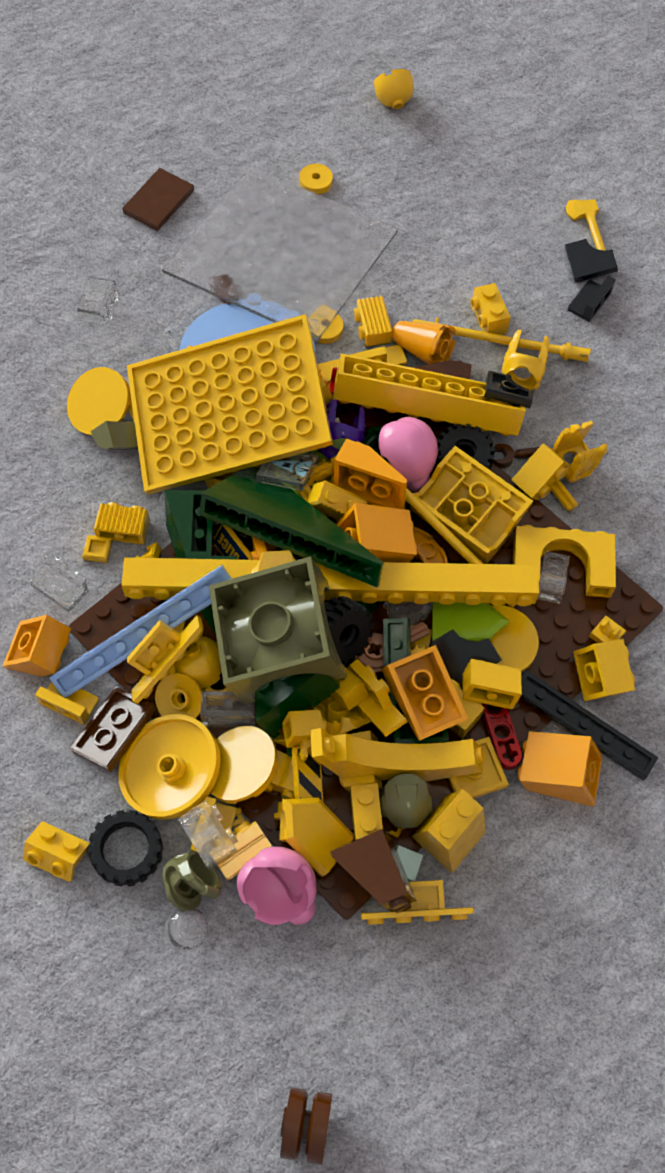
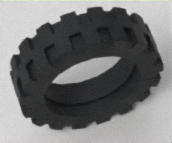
[88,810,163,887]

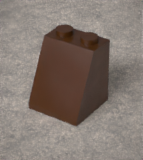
[330,829,417,913]

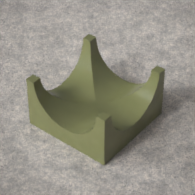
[209,556,347,704]

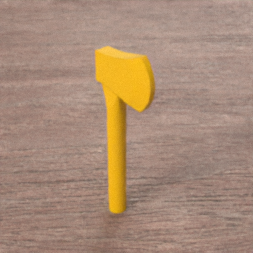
[566,199,606,251]

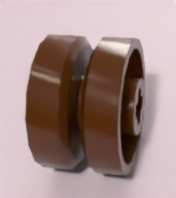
[280,1087,332,1165]

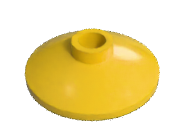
[155,673,203,719]

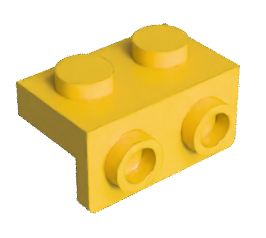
[23,821,90,882]

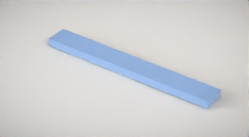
[49,564,232,698]

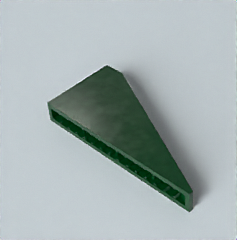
[199,466,384,587]

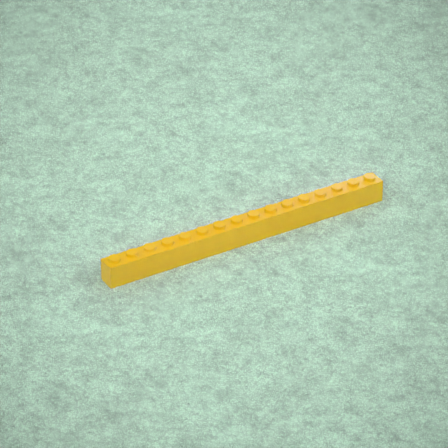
[121,558,539,606]

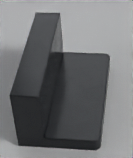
[568,276,616,322]

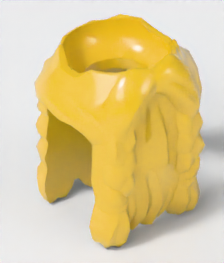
[502,330,549,390]
[552,421,608,483]

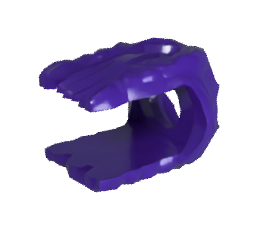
[318,399,366,461]

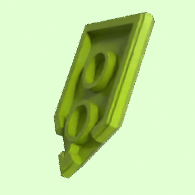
[432,602,510,641]

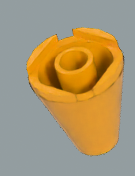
[392,321,456,364]

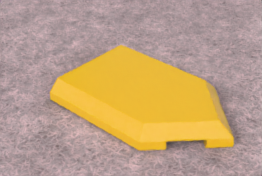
[282,797,354,877]

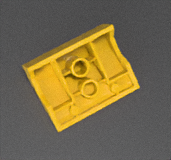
[410,446,533,564]

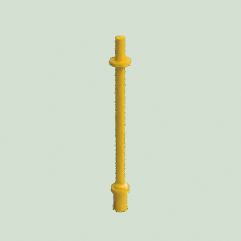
[413,317,591,363]
[401,474,516,608]

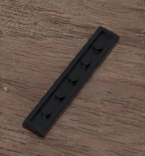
[520,670,658,781]

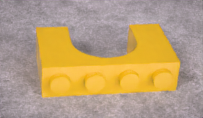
[512,525,616,598]

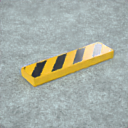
[292,747,323,802]

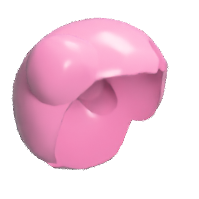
[379,417,438,492]
[237,846,317,925]

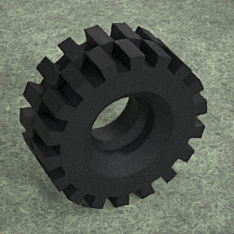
[434,424,495,471]
[324,596,374,666]

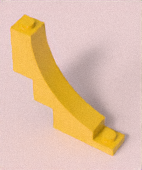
[311,728,485,782]

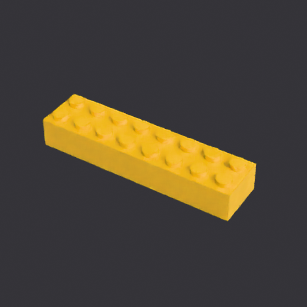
[333,353,526,436]

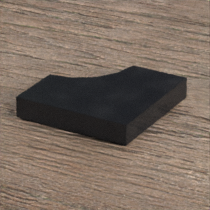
[565,239,618,283]
[484,370,533,409]
[431,629,502,685]

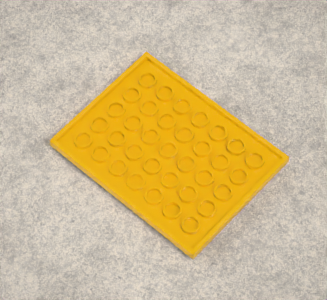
[127,314,333,495]

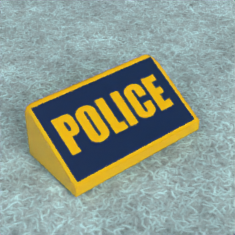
[214,524,251,560]

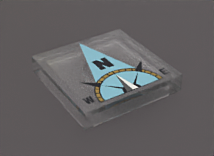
[256,453,319,491]

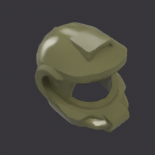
[380,773,432,829]
[162,851,222,912]

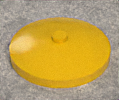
[118,714,221,820]

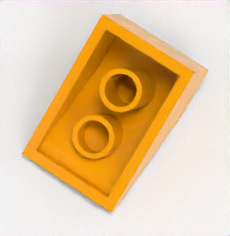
[334,439,407,509]
[381,645,468,741]

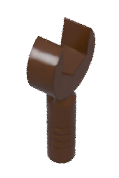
[493,444,539,468]

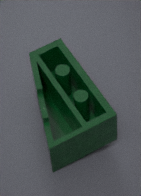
[255,673,340,739]

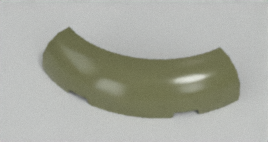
[91,421,138,450]

